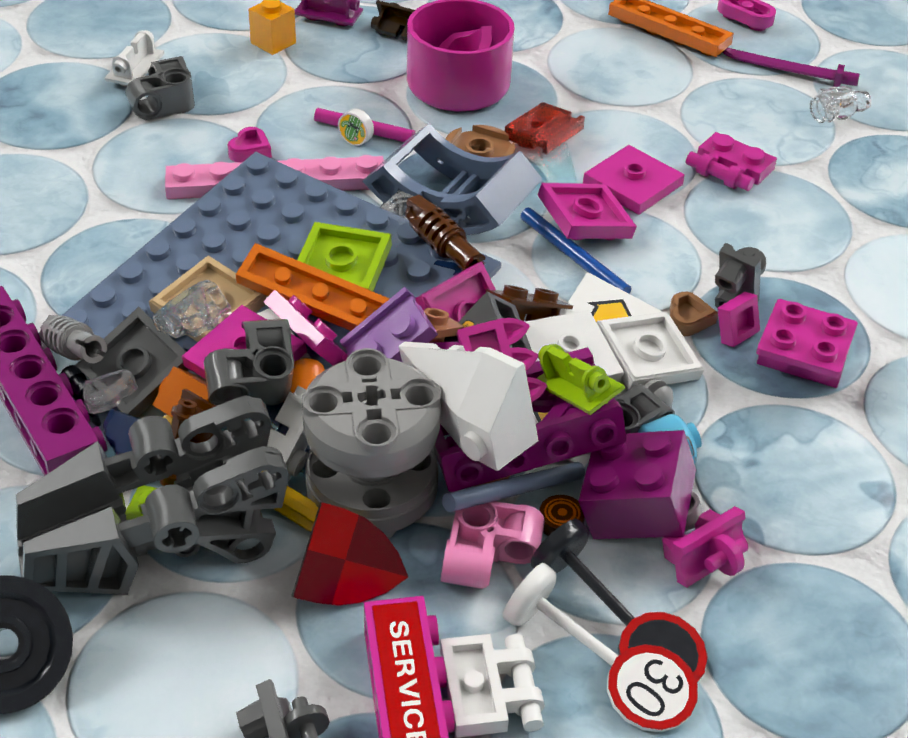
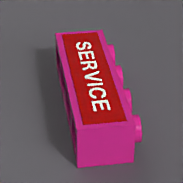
[364,596,455,738]

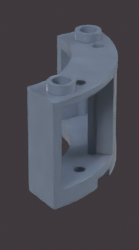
[363,123,543,235]

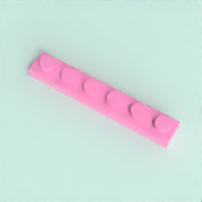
[165,155,384,199]

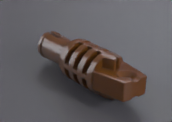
[405,195,485,271]

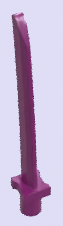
[723,48,860,89]

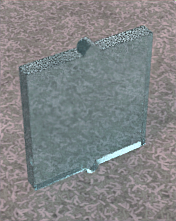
[515,141,577,185]

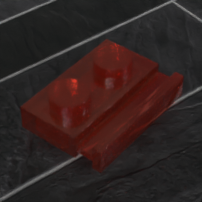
[505,102,585,154]

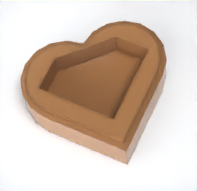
[669,292,718,336]

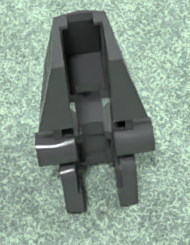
[16,396,289,595]

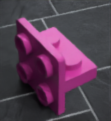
[756,299,858,388]

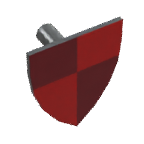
[292,501,409,606]

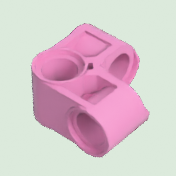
[441,501,544,589]

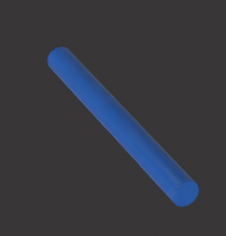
[520,207,632,294]

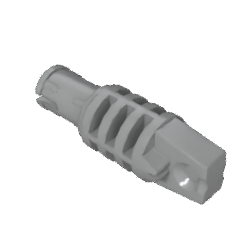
[39,315,107,363]

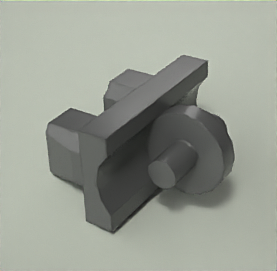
[715,243,766,308]
[236,679,330,738]

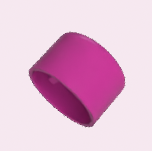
[407,0,515,111]

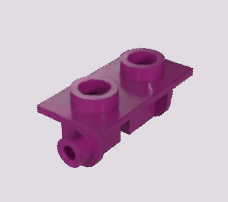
[295,0,363,26]

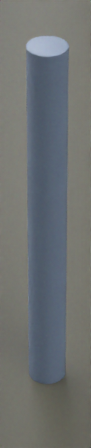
[442,462,585,512]

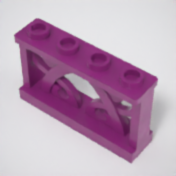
[433,347,626,492]

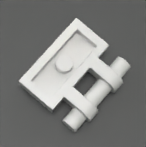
[440,634,545,738]

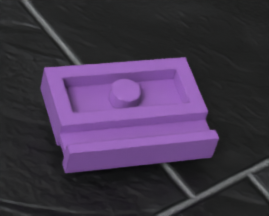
[340,287,438,362]

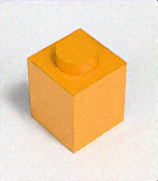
[248,0,296,55]

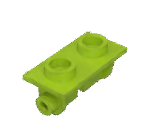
[536,344,625,415]

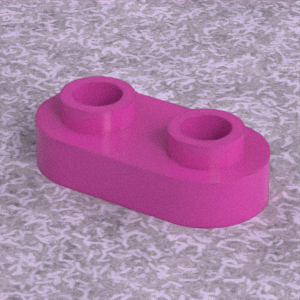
[717,0,776,31]

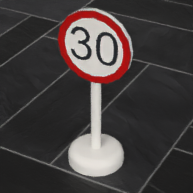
[503,563,698,733]

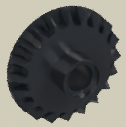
[0,575,73,714]

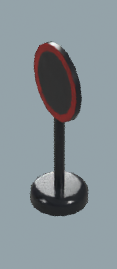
[531,519,708,683]

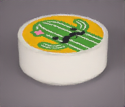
[338,109,374,146]

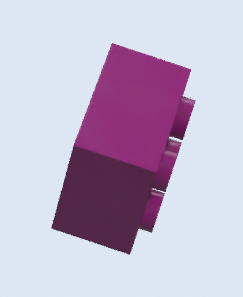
[579,430,696,540]

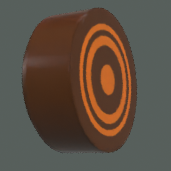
[539,495,585,536]

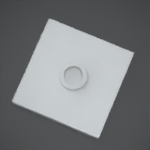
[526,310,624,382]
[597,311,704,390]

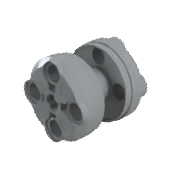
[302,348,441,539]

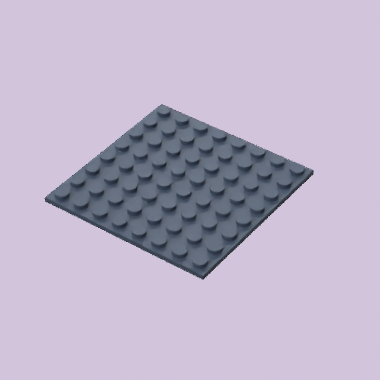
[61,152,501,474]

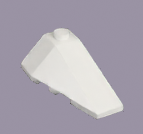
[399,341,538,471]

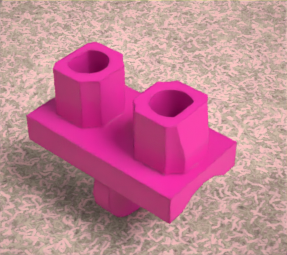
[662,506,748,588]

